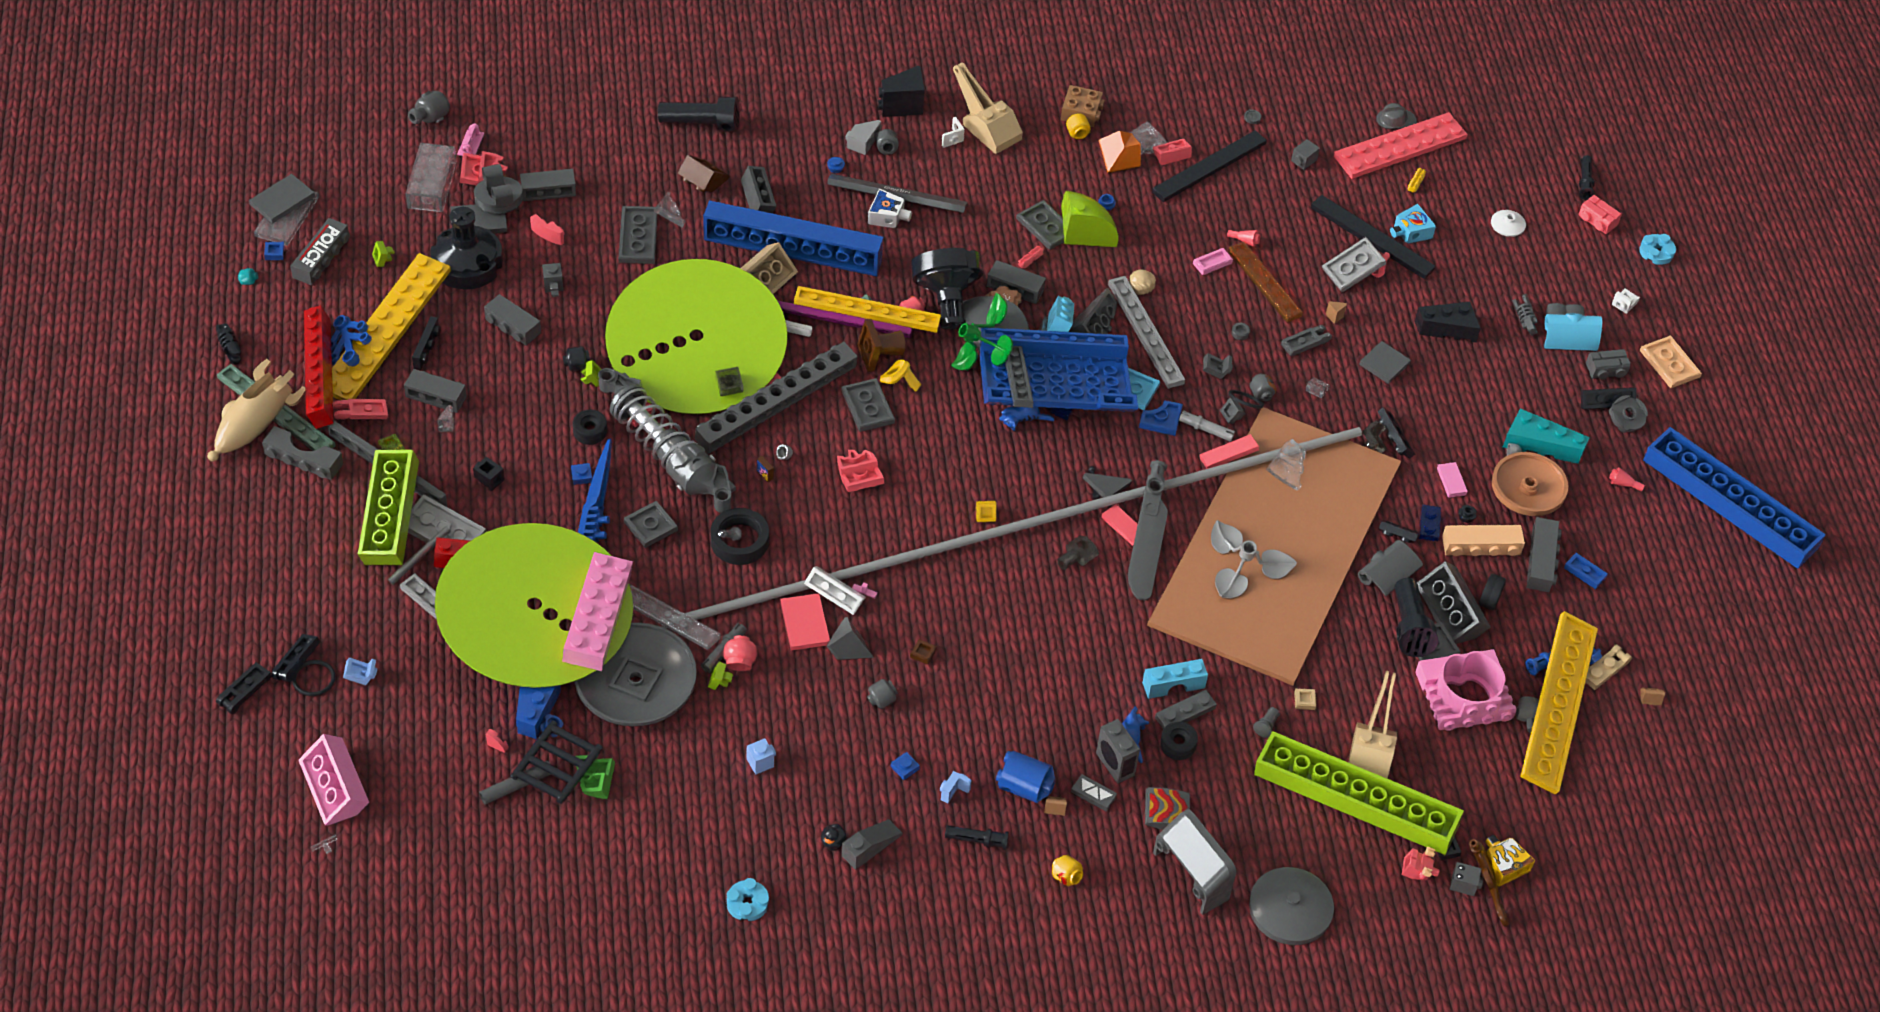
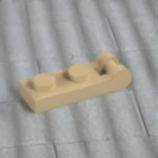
[1585,644,1632,690]

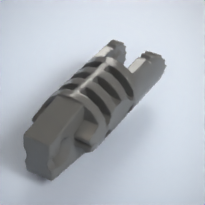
[1512,294,1538,336]

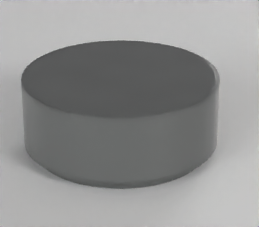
[1231,323,1250,340]

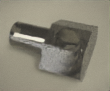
[1057,536,1099,570]

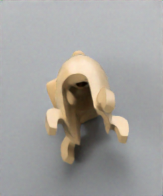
[207,359,306,461]

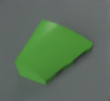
[576,755,615,799]

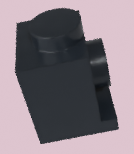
[473,457,505,492]

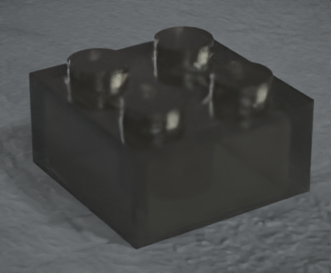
[715,367,743,396]

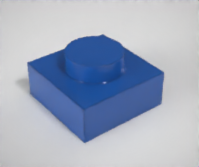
[264,242,285,260]
[571,463,592,485]
[891,752,920,780]

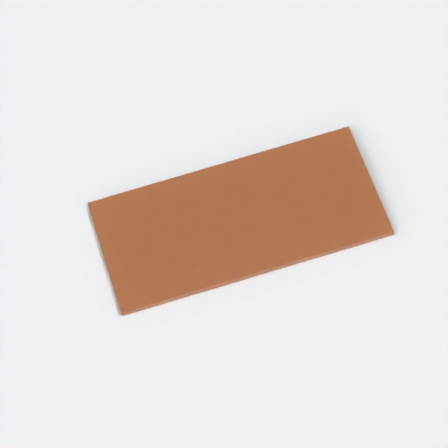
[1147,407,1401,686]

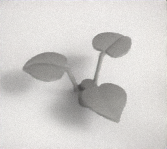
[1211,520,1297,599]

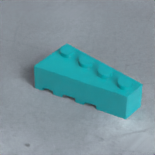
[1503,408,1590,464]

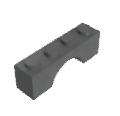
[262,426,343,480]

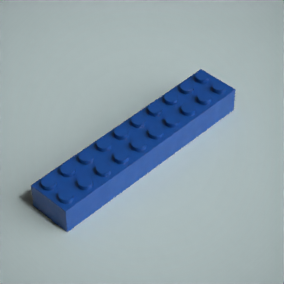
[703,200,883,277]
[1643,427,1826,569]

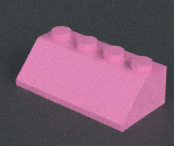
[299,734,369,826]

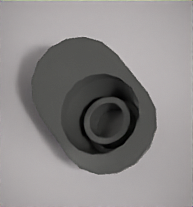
[1376,103,1417,129]

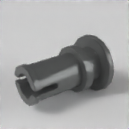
[1253,707,1280,738]

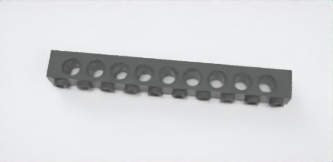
[695,342,858,454]

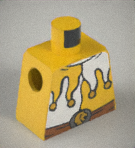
[1485,835,1535,887]

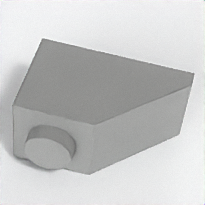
[845,120,881,155]

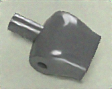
[1516,696,1539,733]

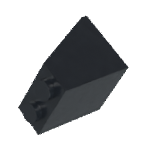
[878,66,925,117]

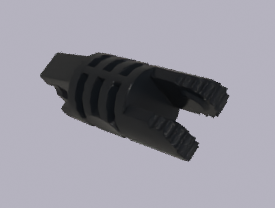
[216,323,241,365]

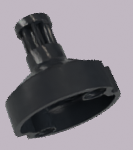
[430,206,503,290]
[911,248,983,330]

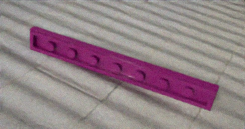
[778,301,913,338]

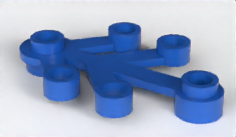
[331,315,372,367]

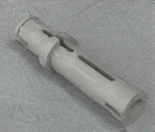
[1179,410,1235,442]

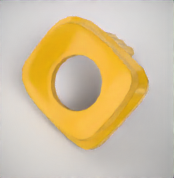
[880,359,921,392]

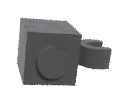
[542,263,563,297]

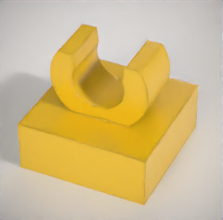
[976,501,996,522]

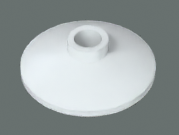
[1491,210,1526,237]

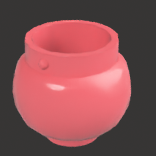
[723,635,757,671]

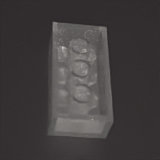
[405,143,457,212]

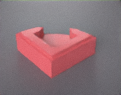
[486,729,509,753]

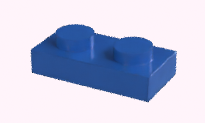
[1564,553,1608,589]

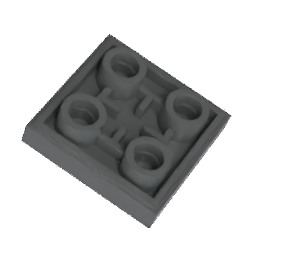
[1359,341,1411,384]

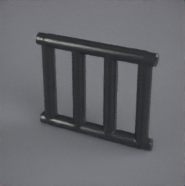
[510,720,603,804]

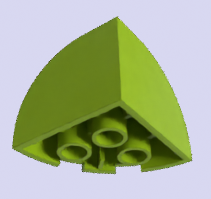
[1061,191,1118,247]

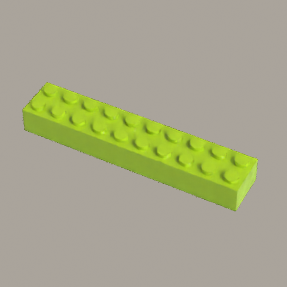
[1254,731,1464,855]

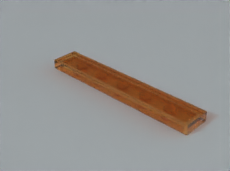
[1228,241,1303,323]

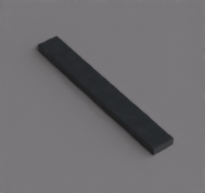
[1152,130,1267,202]
[1311,195,1436,279]

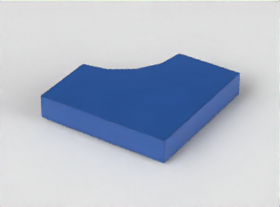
[1139,400,1183,436]

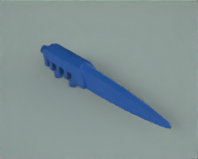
[578,438,612,542]

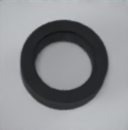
[711,508,769,565]

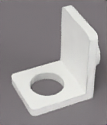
[942,117,965,148]

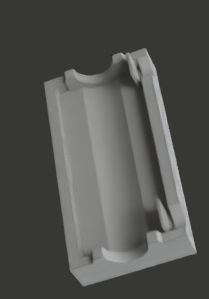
[408,494,487,543]

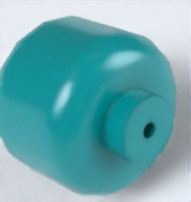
[238,268,258,285]

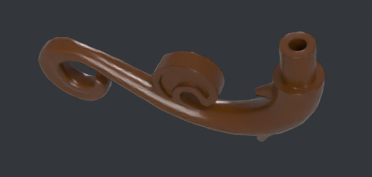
[1469,839,1510,927]

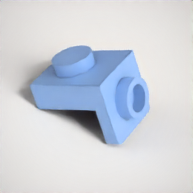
[343,658,377,685]
[940,771,972,803]

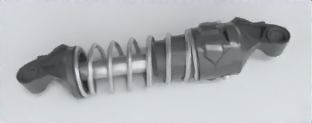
[598,368,736,513]

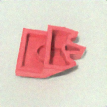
[460,151,508,186]
[837,450,884,492]

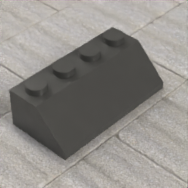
[1417,561,1491,644]

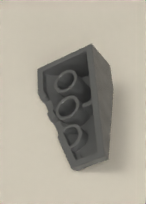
[1069,288,1118,334]

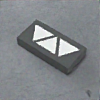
[1071,774,1117,812]

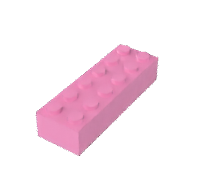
[562,552,633,671]

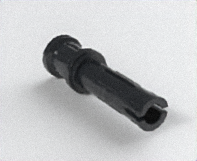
[1579,155,1595,200]
[945,825,1009,850]

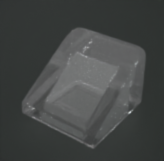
[1305,378,1330,398]
[437,405,454,432]

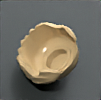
[1129,269,1156,295]

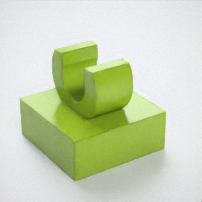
[372,241,394,267]
[581,360,602,387]
[708,662,733,690]

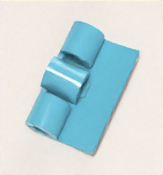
[1544,313,1602,351]

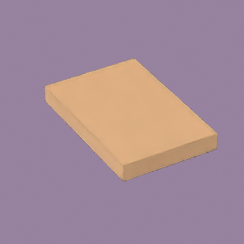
[1640,336,1702,388]

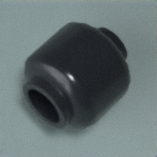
[563,346,590,372]

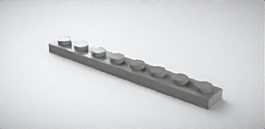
[1108,276,1185,389]

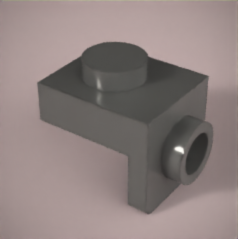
[1203,353,1233,379]

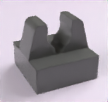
[1220,397,1245,424]

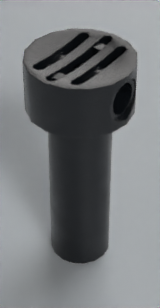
[658,96,740,131]
[1395,578,1438,657]

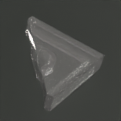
[654,192,685,228]

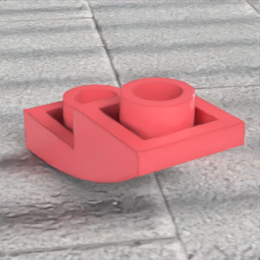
[530,214,564,245]

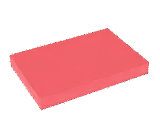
[780,593,830,651]

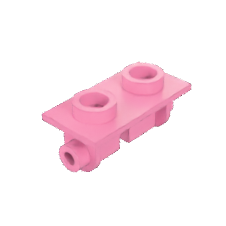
[457,124,484,156]

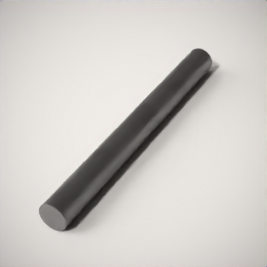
[388,526,451,585]

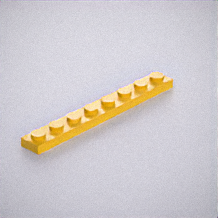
[794,286,941,333]

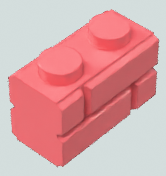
[1579,195,1622,234]

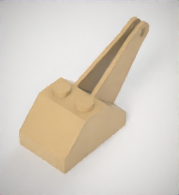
[953,62,1023,154]
[1348,671,1397,778]

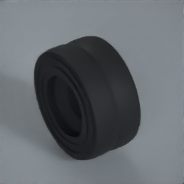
[573,410,607,445]
[1479,573,1506,611]
[1160,721,1198,760]

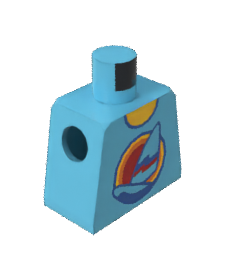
[1390,204,1436,243]

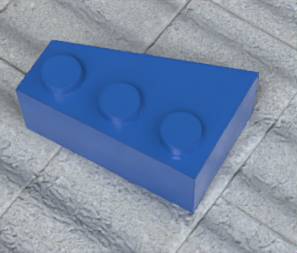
[516,685,561,739]

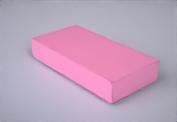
[1193,248,1233,276]
[1437,462,1467,498]

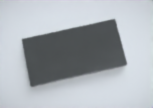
[618,206,658,264]

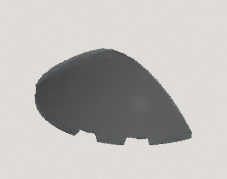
[961,296,1029,353]

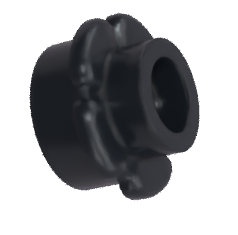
[1458,505,1477,523]

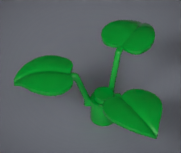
[951,293,1013,371]

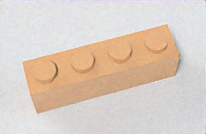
[1442,525,1525,556]

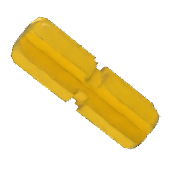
[1407,168,1426,193]

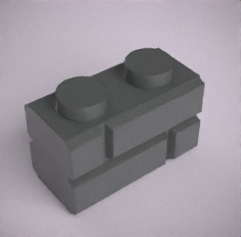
[1586,349,1630,379]

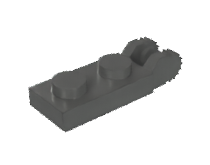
[1281,325,1332,357]

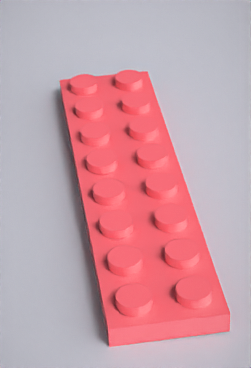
[1334,112,1468,179]

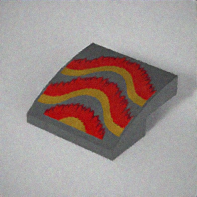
[1145,787,1190,830]

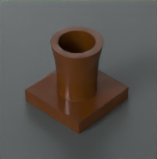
[857,319,905,372]

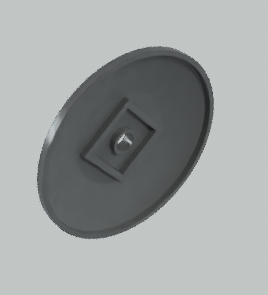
[575,623,696,726]

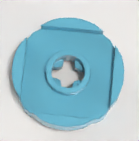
[1640,234,1676,265]
[727,878,769,921]

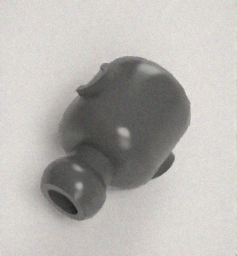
[408,90,450,124]

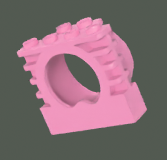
[1416,649,1517,731]

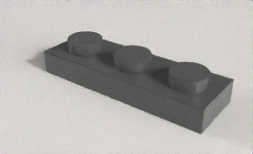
[1155,690,1217,730]

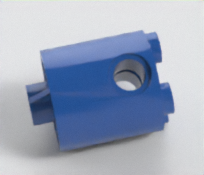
[996,750,1055,803]

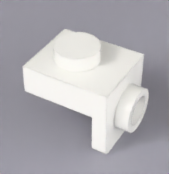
[1612,289,1640,314]

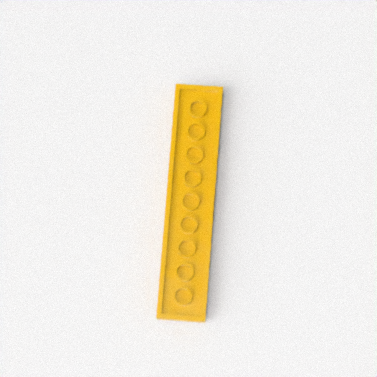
[332,253,451,400]
[1520,611,1598,794]

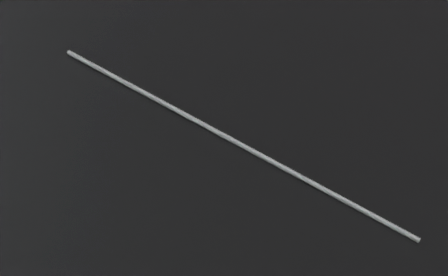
[660,427,1362,629]

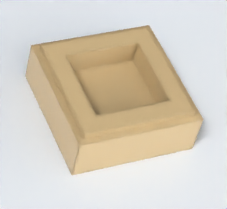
[1294,689,1316,710]

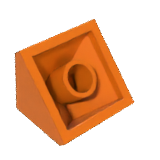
[1099,131,1141,173]

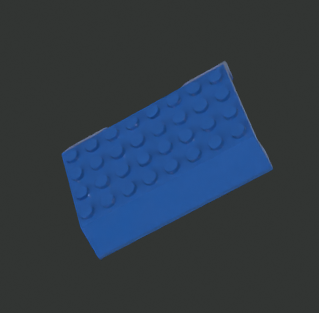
[980,328,1138,412]

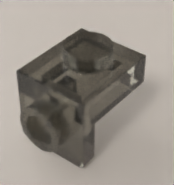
[1362,420,1387,453]

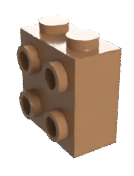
[1061,85,1105,127]

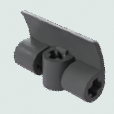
[1358,540,1423,596]

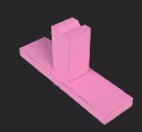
[852,582,878,599]

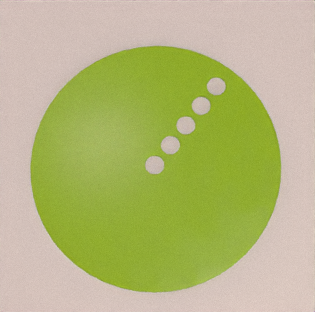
[605,259,787,414]
[435,523,633,688]

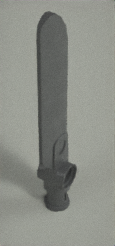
[1128,460,1168,601]

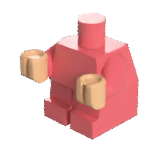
[1402,847,1439,880]

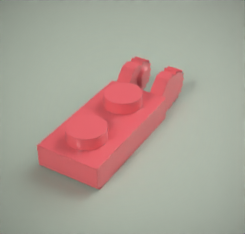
[332,399,388,420]

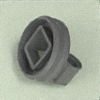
[474,164,523,214]

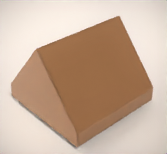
[1326,301,1347,324]
[1640,687,1665,706]
[1044,796,1067,816]

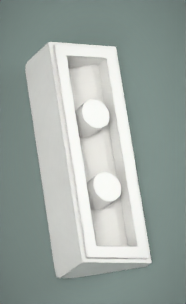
[804,566,866,615]

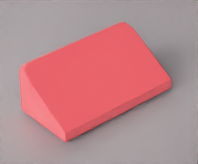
[1153,139,1192,165]

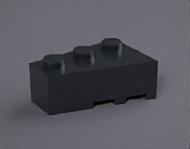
[1415,302,1481,343]

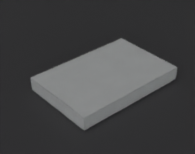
[1322,237,1387,292]

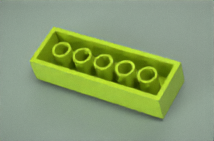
[358,450,419,565]

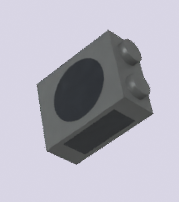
[1096,719,1140,784]

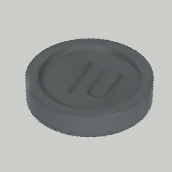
[1244,110,1261,124]

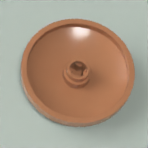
[1492,452,1568,516]

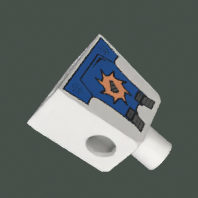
[868,189,912,228]

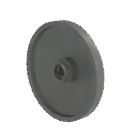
[1249,867,1334,945]

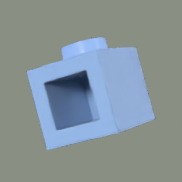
[747,738,776,775]

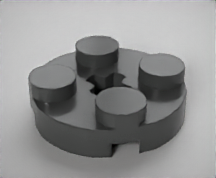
[1609,395,1648,433]

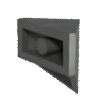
[826,617,874,660]

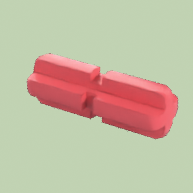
[1018,246,1044,269]

